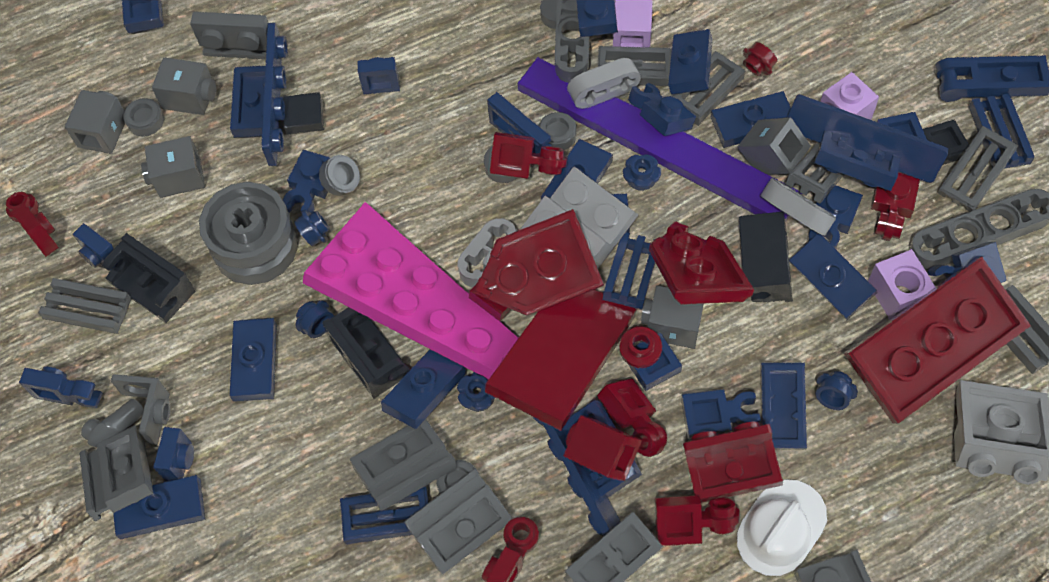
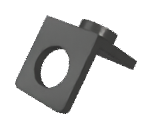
[111,374,171,445]

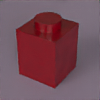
[563,415,642,481]

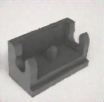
[564,512,663,582]

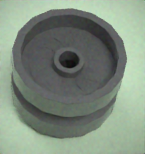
[199,182,298,285]

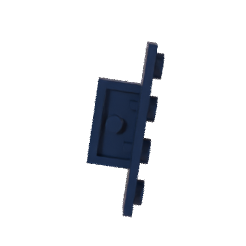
[230,22,288,166]
[787,94,948,191]
[532,400,643,536]

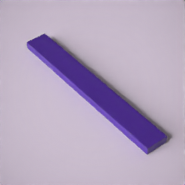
[517,57,802,222]

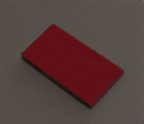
[844,257,1031,424]
[485,289,637,431]

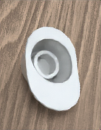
[737,480,827,576]

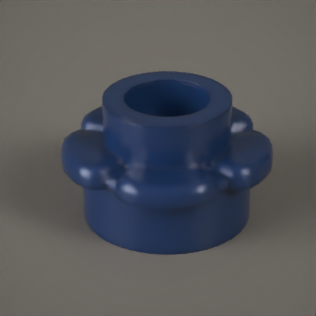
[623,154,661,191]
[294,210,330,247]
[295,300,334,338]
[816,371,858,410]
[457,372,495,412]

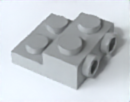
[521,167,638,269]
[954,380,1049,484]

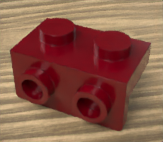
[683,422,783,503]

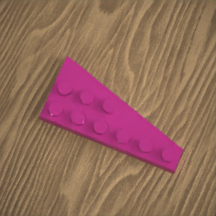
[303,202,518,379]

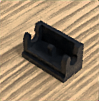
[739,211,793,302]
[102,233,196,323]
[322,307,410,399]

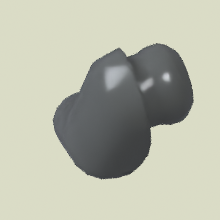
[81,399,144,447]

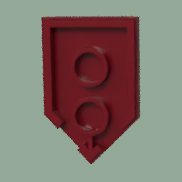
[473,209,604,316]
[649,221,754,305]

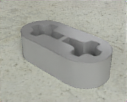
[567,58,641,109]
[760,178,836,236]
[458,218,517,288]

